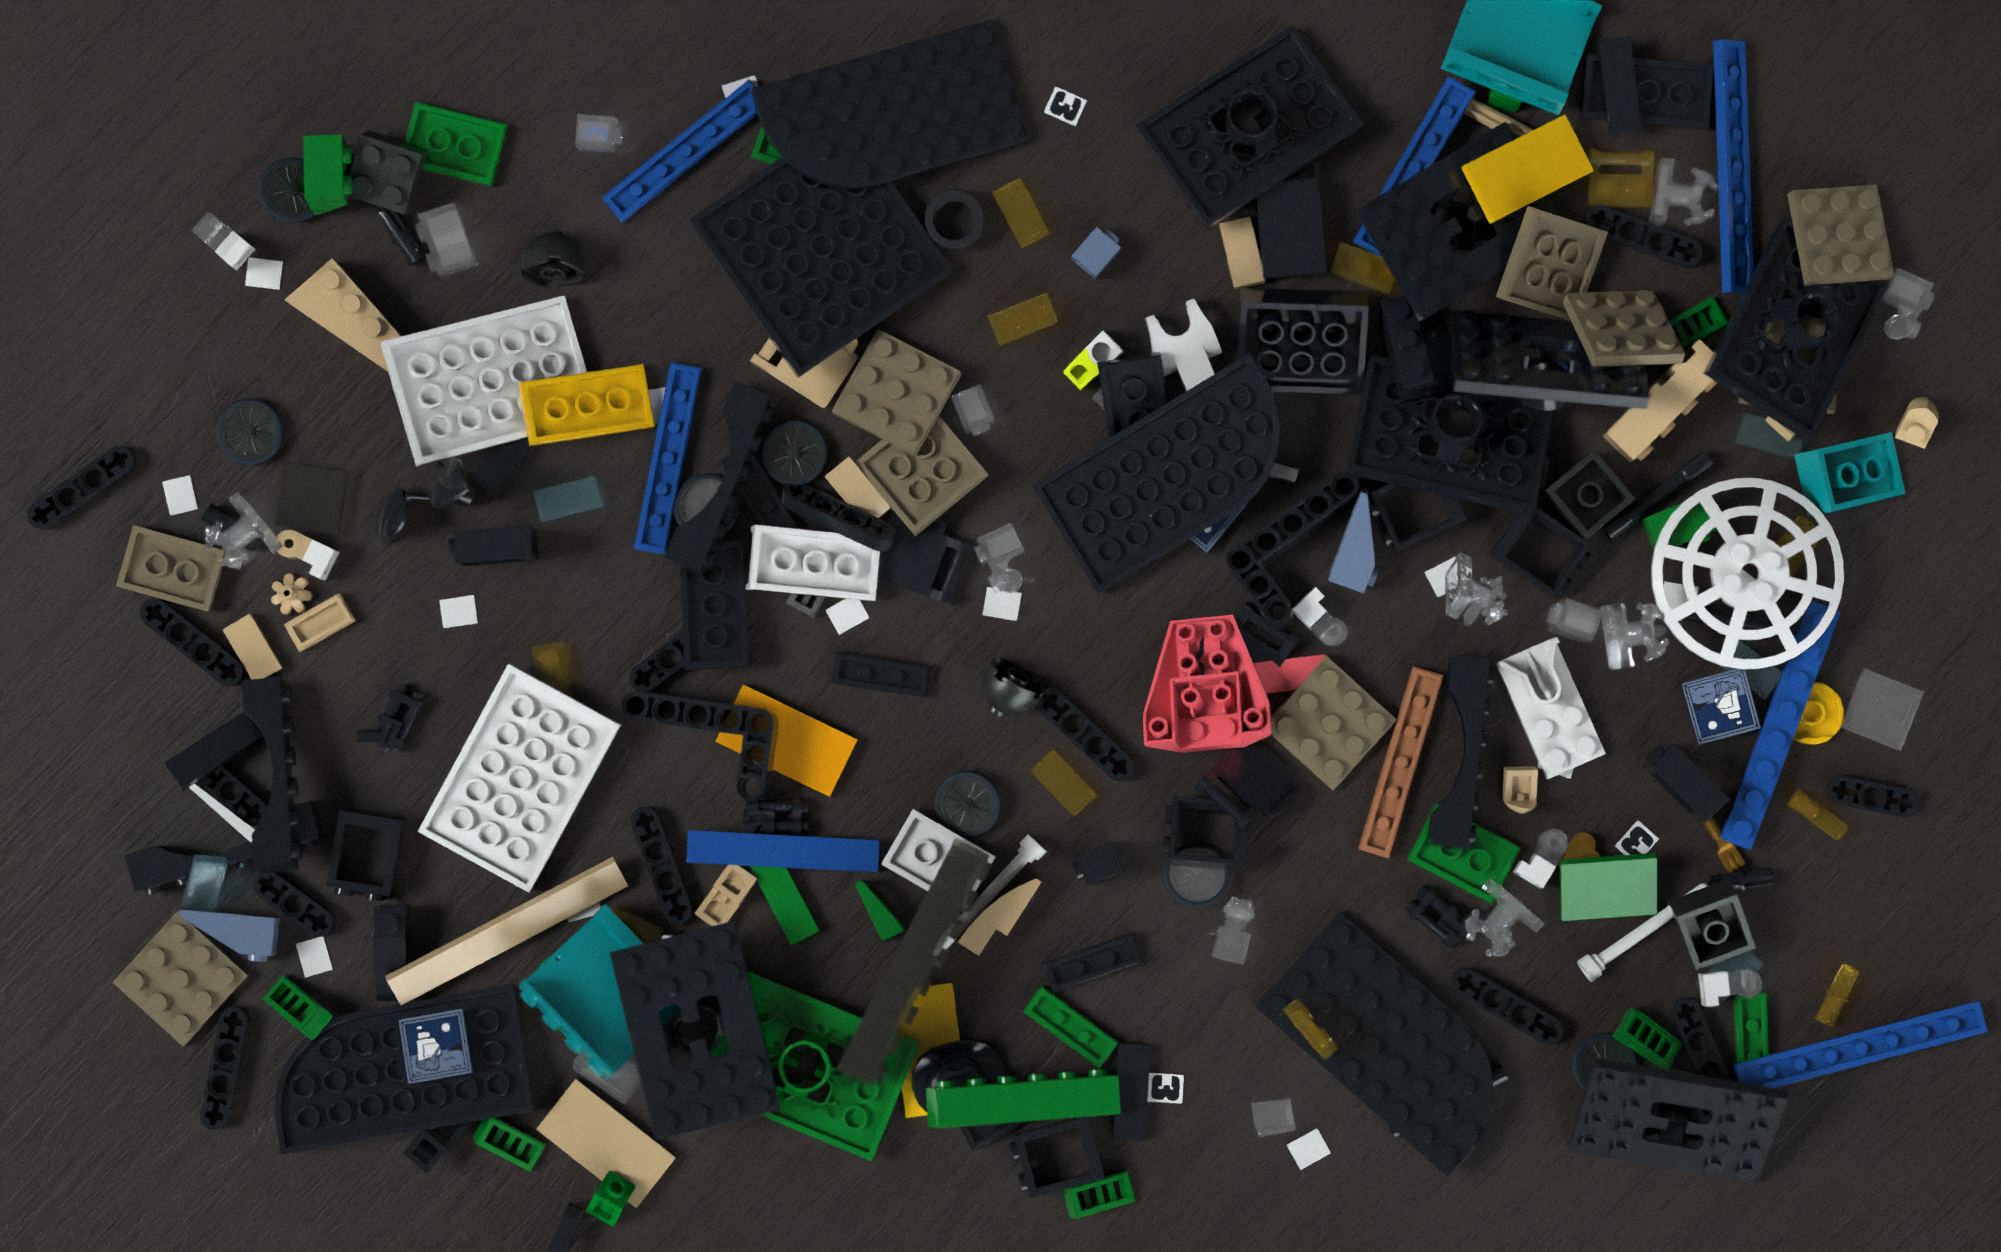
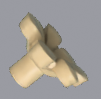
[271,573,313,615]

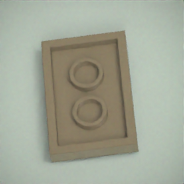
[116,525,227,612]

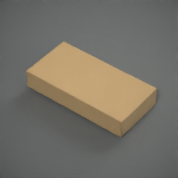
[284,593,356,652]
[223,614,284,679]

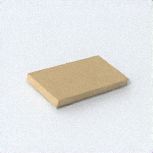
[536,1078,676,1208]

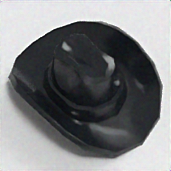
[912,1039,1006,1113]

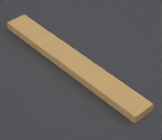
[385,857,628,1005]

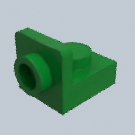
[586,1171,636,1227]

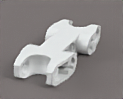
[1145,299,1222,392]

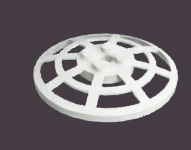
[1651,478,1844,669]

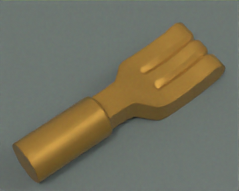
[1703,816,1746,873]

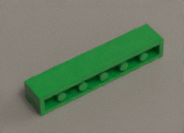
[926,1069,1121,1128]

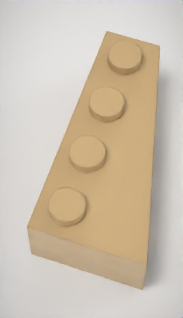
[285,258,402,372]
[1603,339,1717,462]

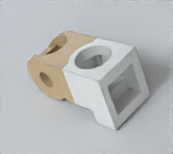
[275,530,339,581]

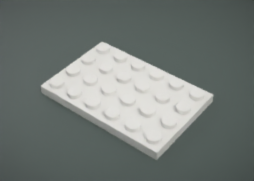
[380,296,587,466]
[418,663,622,893]

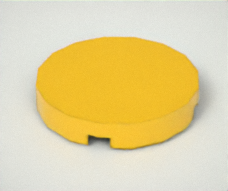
[1793,682,1844,745]

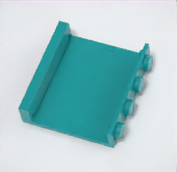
[1440,0,1602,115]
[519,904,681,1080]

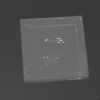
[1840,668,1924,751]

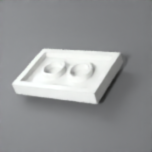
[881,809,995,912]

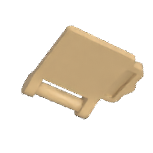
[750,338,858,408]

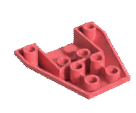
[1143,615,1272,753]

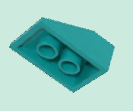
[1794,432,1906,516]

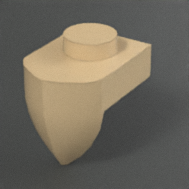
[1895,396,1939,449]
[1502,766,1538,814]

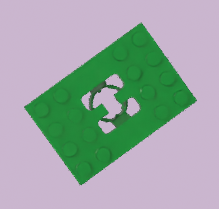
[710,970,921,1161]

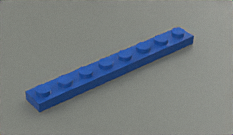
[1713,39,1754,294]
[1719,601,1841,850]
[1733,1001,1988,1088]

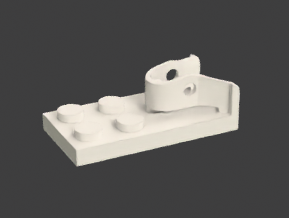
[745,525,880,601]
[1495,637,1606,779]

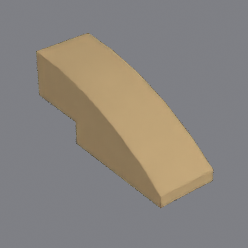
[958,878,1041,956]

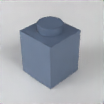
[1071,227,1121,280]

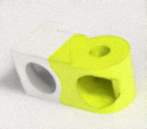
[1063,331,1124,391]

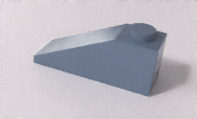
[1328,487,1379,593]
[179,909,280,962]

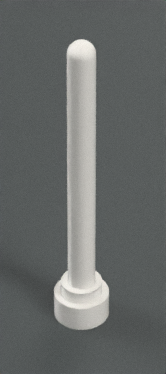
[931,834,1047,956]
[1577,883,1709,982]

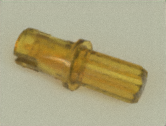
[1787,789,1848,840]
[1814,964,1859,1028]

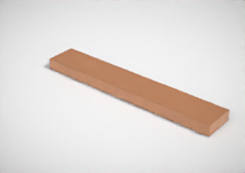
[1358,667,1444,858]

